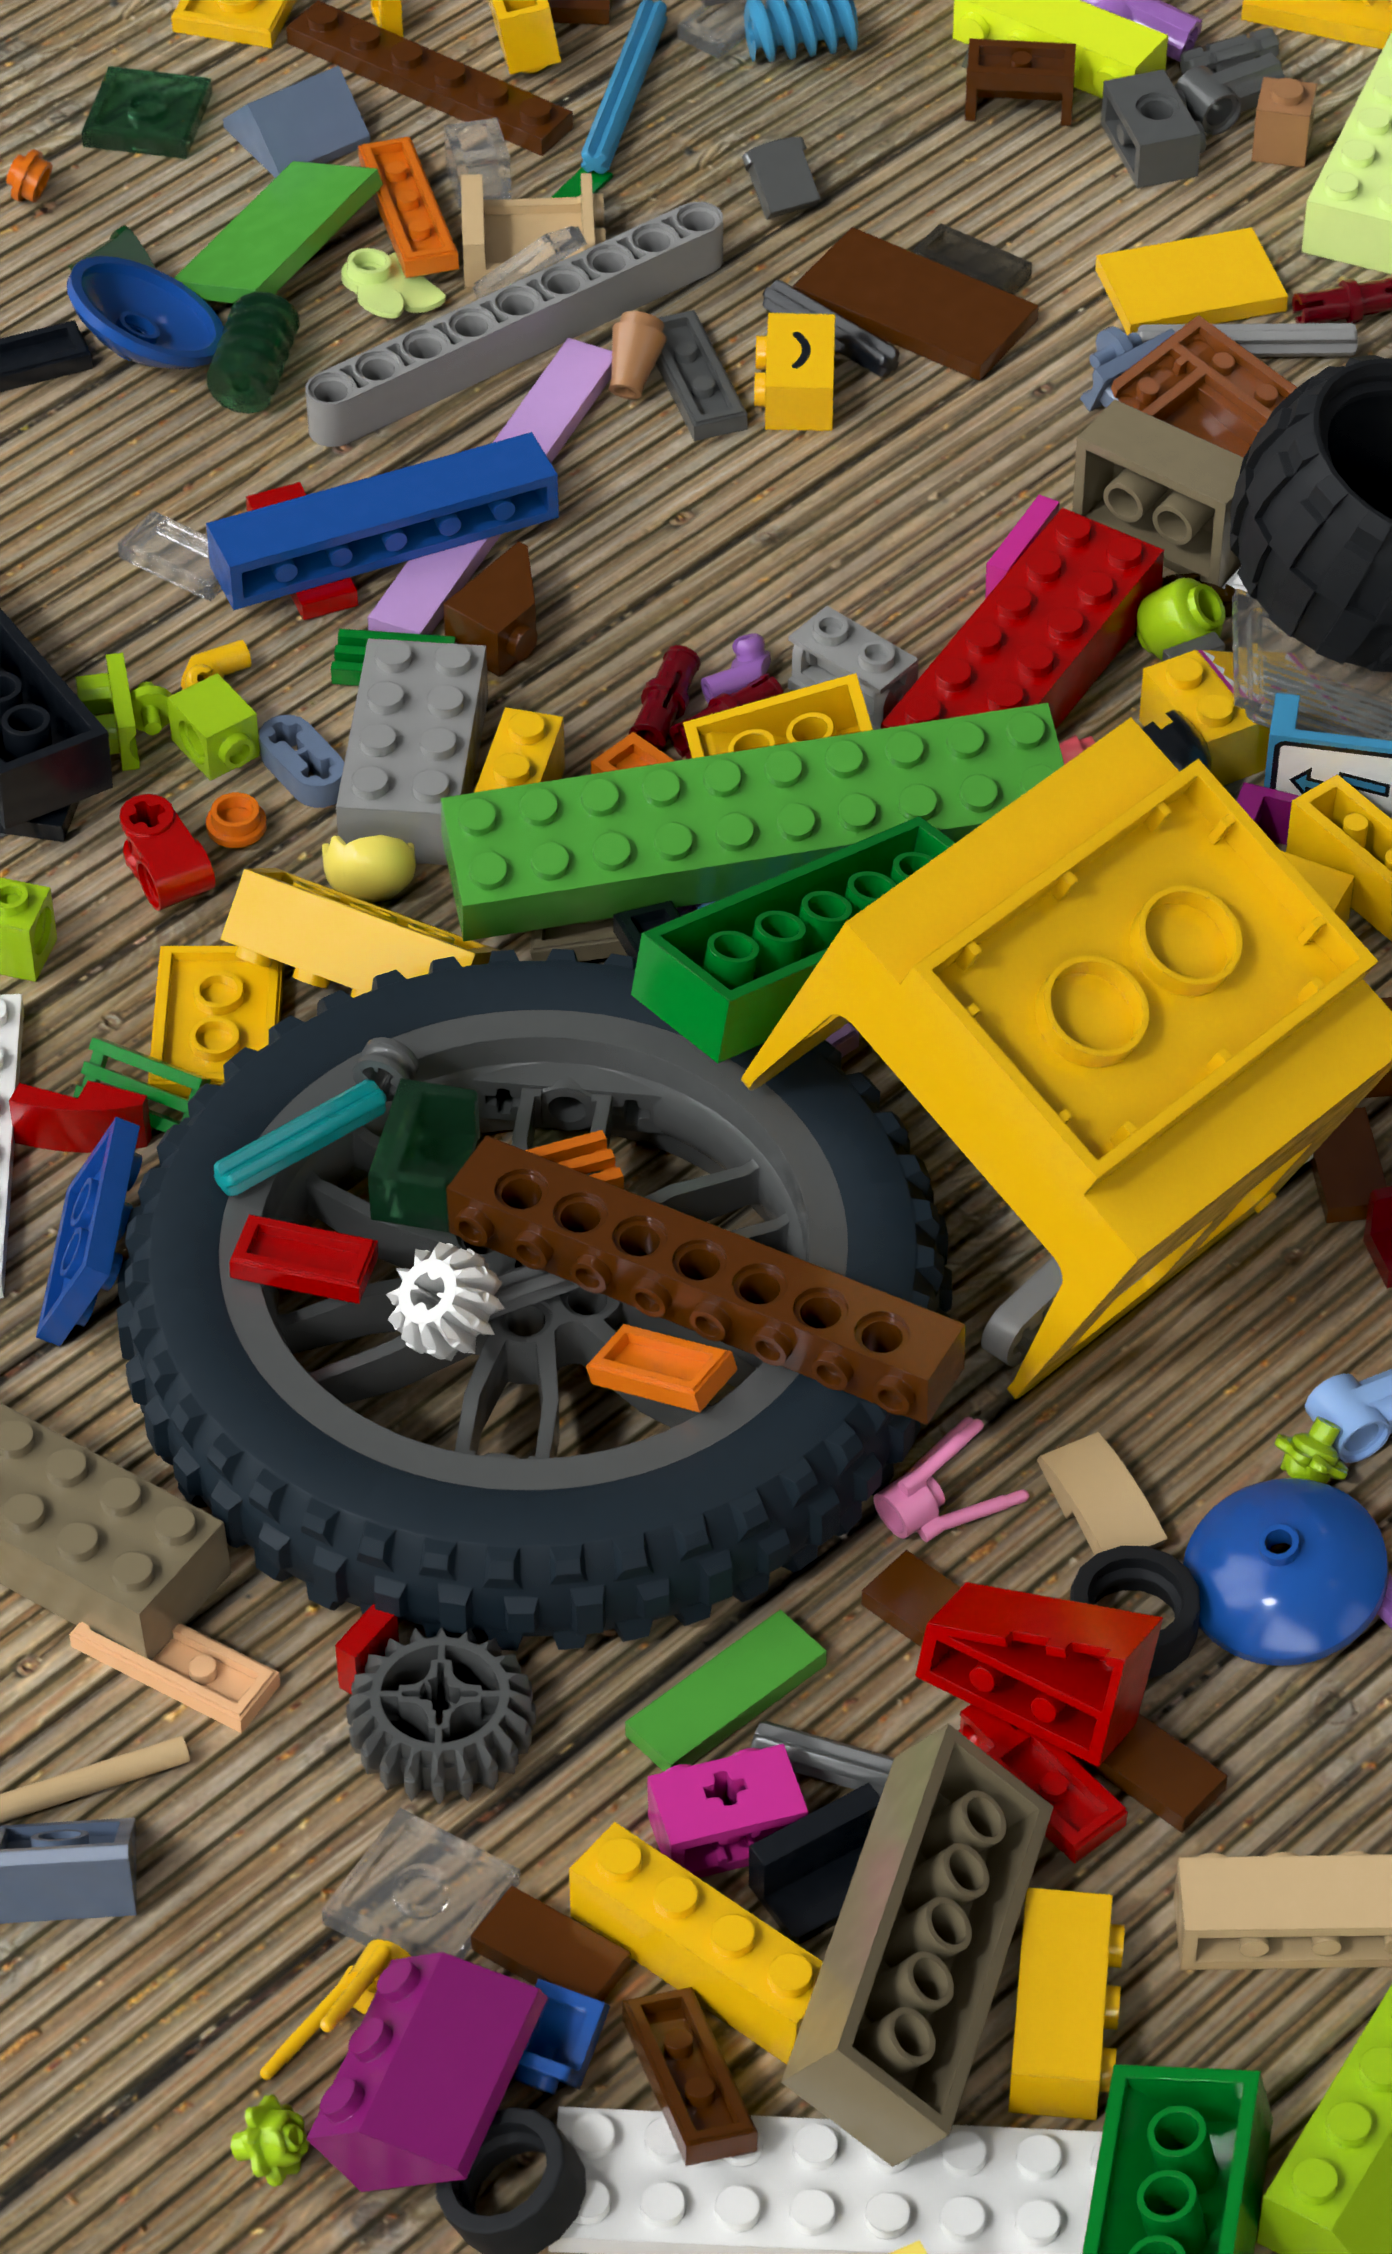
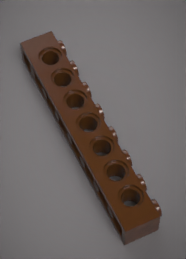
[446,1135,966,1425]

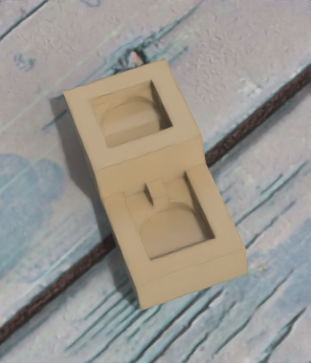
[1037,1432,1168,1556]

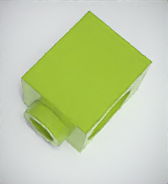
[167,673,260,781]
[0,877,57,982]

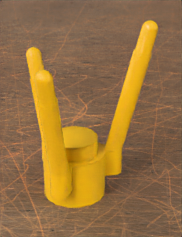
[260,1939,412,2080]

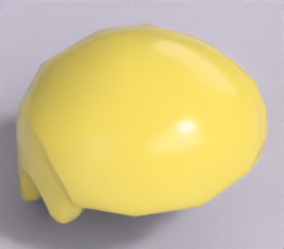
[322,835,416,903]

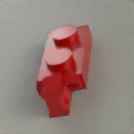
[958,1704,1128,1864]

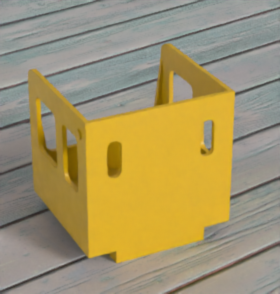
[741,717,1392,1400]

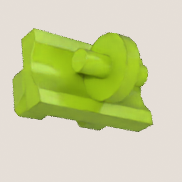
[75,652,172,771]

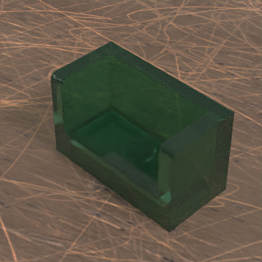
[368,1078,480,1232]

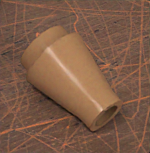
[609,311,667,399]

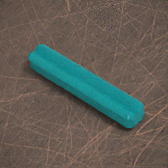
[213,1079,387,1196]

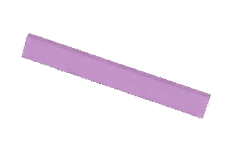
[368,338,612,635]

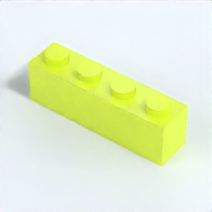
[953,0,1168,99]

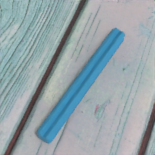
[581,0,667,175]

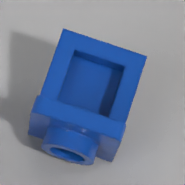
[513,1979,611,2095]

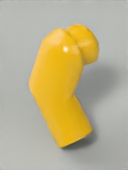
[181,639,252,690]

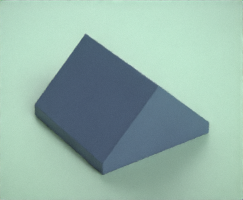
[223,65,371,178]
[0,1817,137,1924]

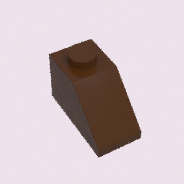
[443,541,538,677]

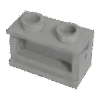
[788,605,918,730]

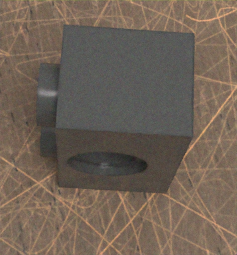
[1101,69,1206,188]

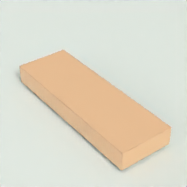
[69,1622,281,1733]

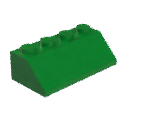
[1082,2064,1273,2254]

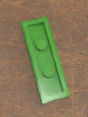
[625,1609,827,1772]

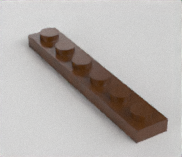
[286,0,573,156]

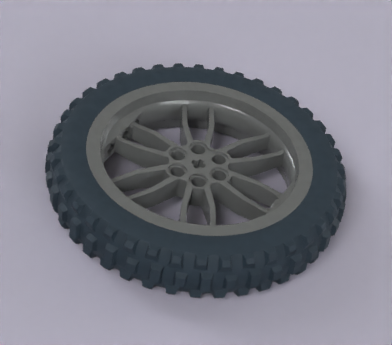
[117,949,953,1651]

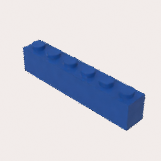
[206,432,559,610]

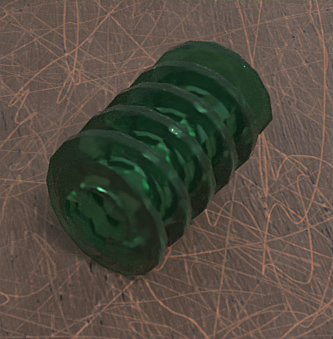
[207,292,300,414]

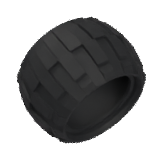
[1230,355,1392,672]

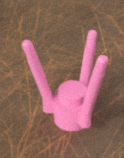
[874,1417,1029,1542]

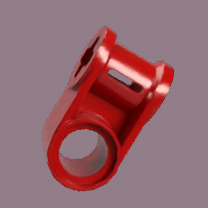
[119,794,216,911]

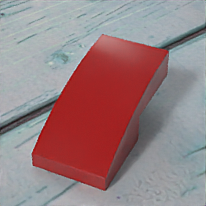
[9,1080,152,1153]

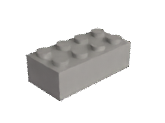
[336,638,488,865]

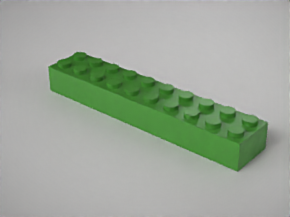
[441,703,1064,941]

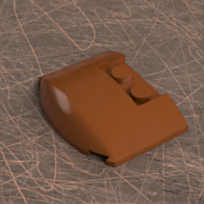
[1111,315,1297,457]

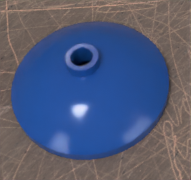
[67,256,226,369]
[1183,1478,1389,1666]

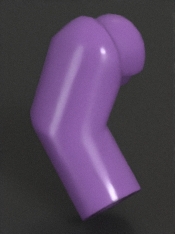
[701,633,771,704]

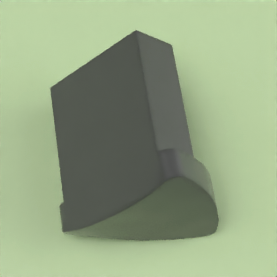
[742,137,820,220]

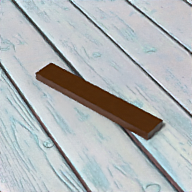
[861,1550,1228,1833]

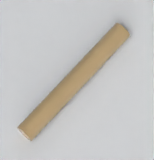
[0,1735,190,1823]

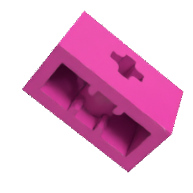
[647,1744,808,1878]

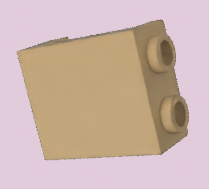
[461,173,606,288]

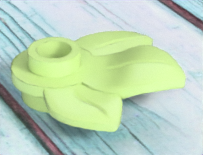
[341,248,446,319]

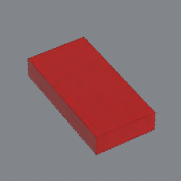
[229,1214,378,1304]

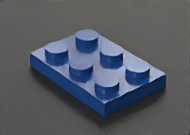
[36,1117,143,1346]

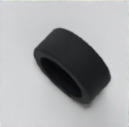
[1070,1546,1200,1679]
[436,2107,586,2254]

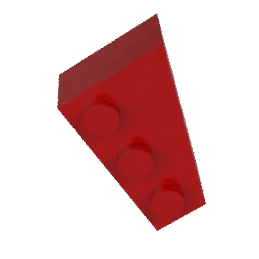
[915,1582,1163,1767]

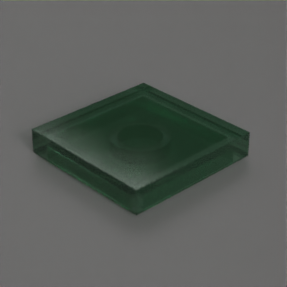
[81,66,212,159]

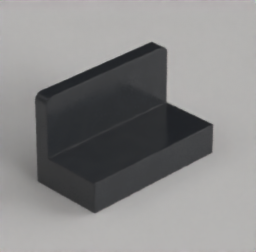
[749,1783,880,1945]

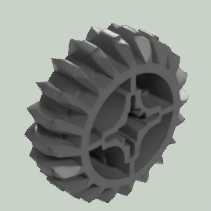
[346,1627,536,1805]

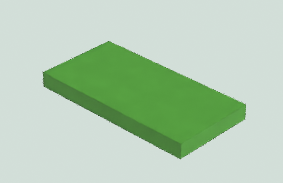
[174,161,383,307]

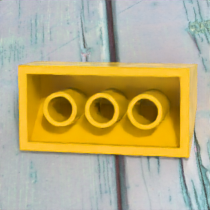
[220,868,500,998]

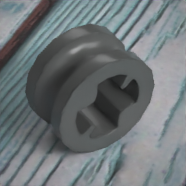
[352,1037,419,1102]

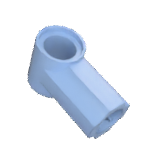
[1305,1369,1392,1463]

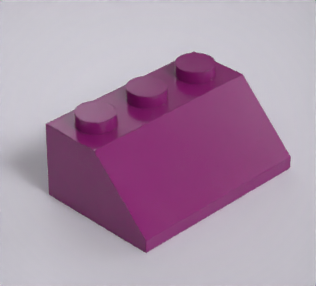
[306,1952,548,2192]

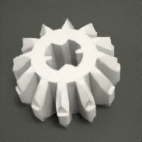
[386,1242,505,1361]

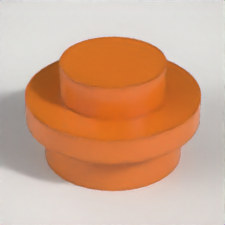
[6,149,52,203]
[206,792,267,848]

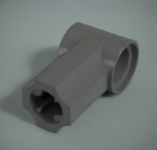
[1175,53,1286,135]

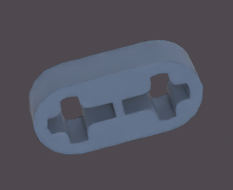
[259,715,344,808]

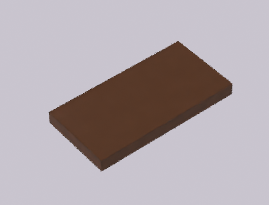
[793,227,1039,381]

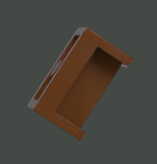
[965,39,1076,126]

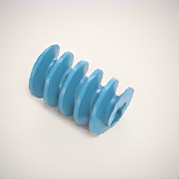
[744,0,859,63]

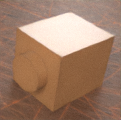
[1251,77,1317,168]

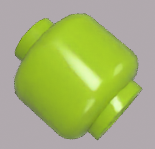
[1136,578,1225,660]

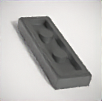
[655,310,748,441]

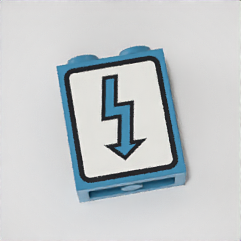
[1264,693,1392,819]

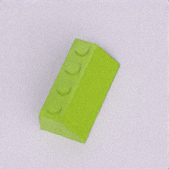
[1257,1984,1392,2254]

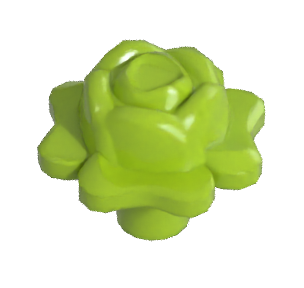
[1274,1416,1349,1484]
[231,2094,309,2187]

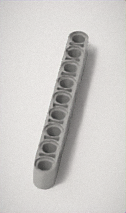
[306,202,723,447]

